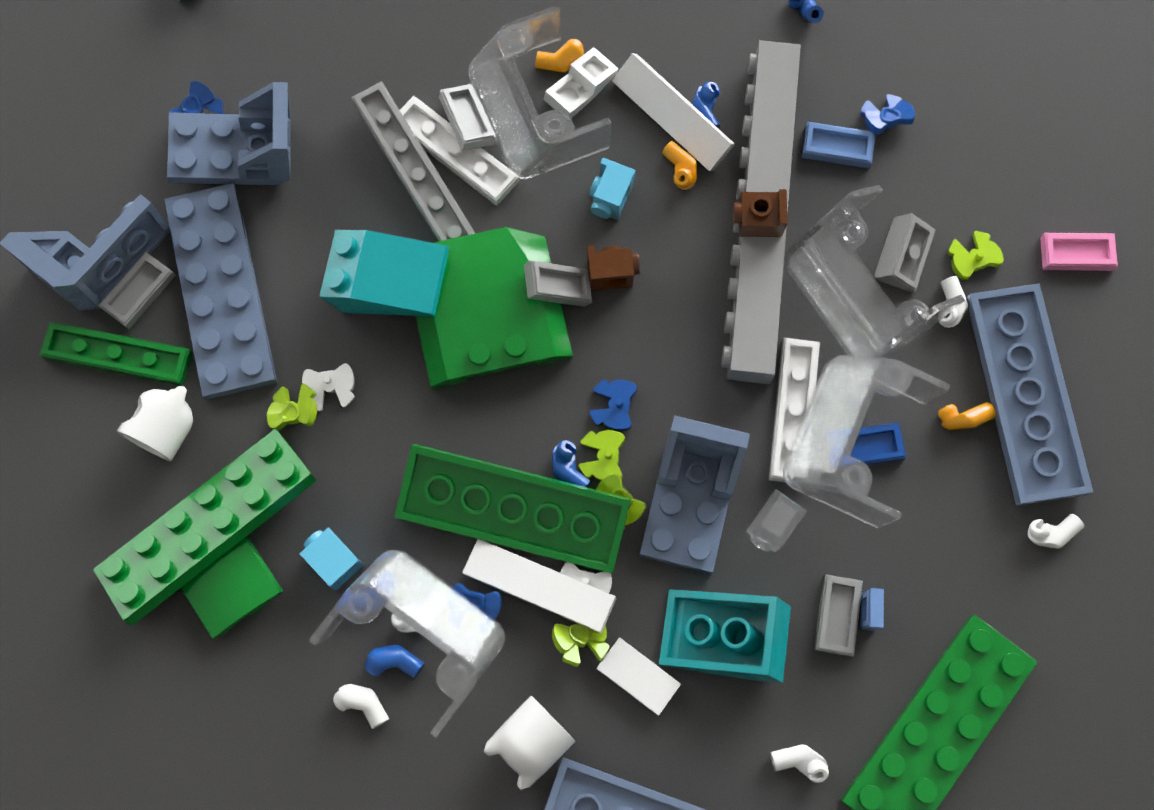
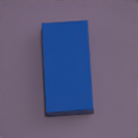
[825,422,907,470]

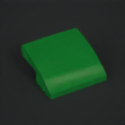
[181,536,284,639]

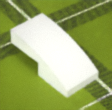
[543,48,618,121]

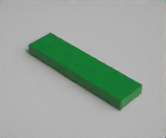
[39,322,193,386]

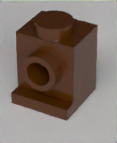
[732,189,788,237]
[587,245,640,291]

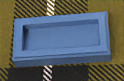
[801,122,875,169]

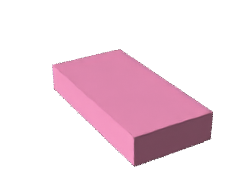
[1040,233,1118,271]

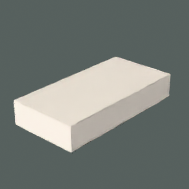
[596,637,681,716]

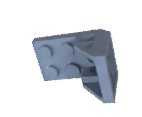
[167,82,291,185]
[0,194,171,311]
[639,415,750,574]

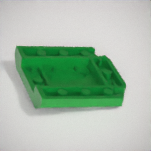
[416,227,573,389]

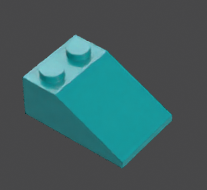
[319,230,449,316]
[659,589,791,683]

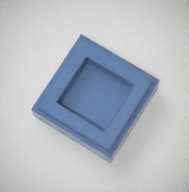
[860,588,884,631]

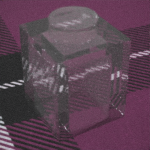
[746,489,807,553]

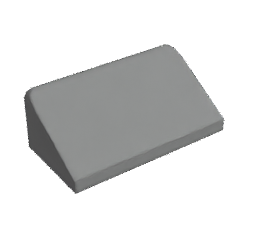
[874,213,936,292]

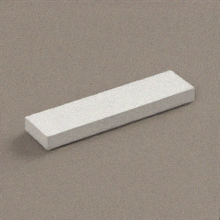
[612,53,735,171]
[400,96,519,206]
[769,338,820,485]
[462,539,617,634]

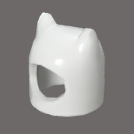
[117,386,193,462]
[484,696,576,790]

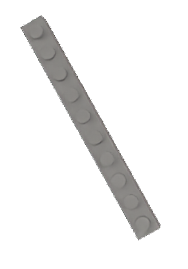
[721,40,801,384]

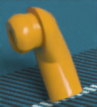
[535,39,584,73]
[662,141,697,190]
[938,402,996,430]

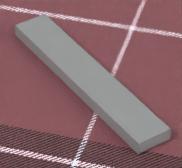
[351,81,475,241]

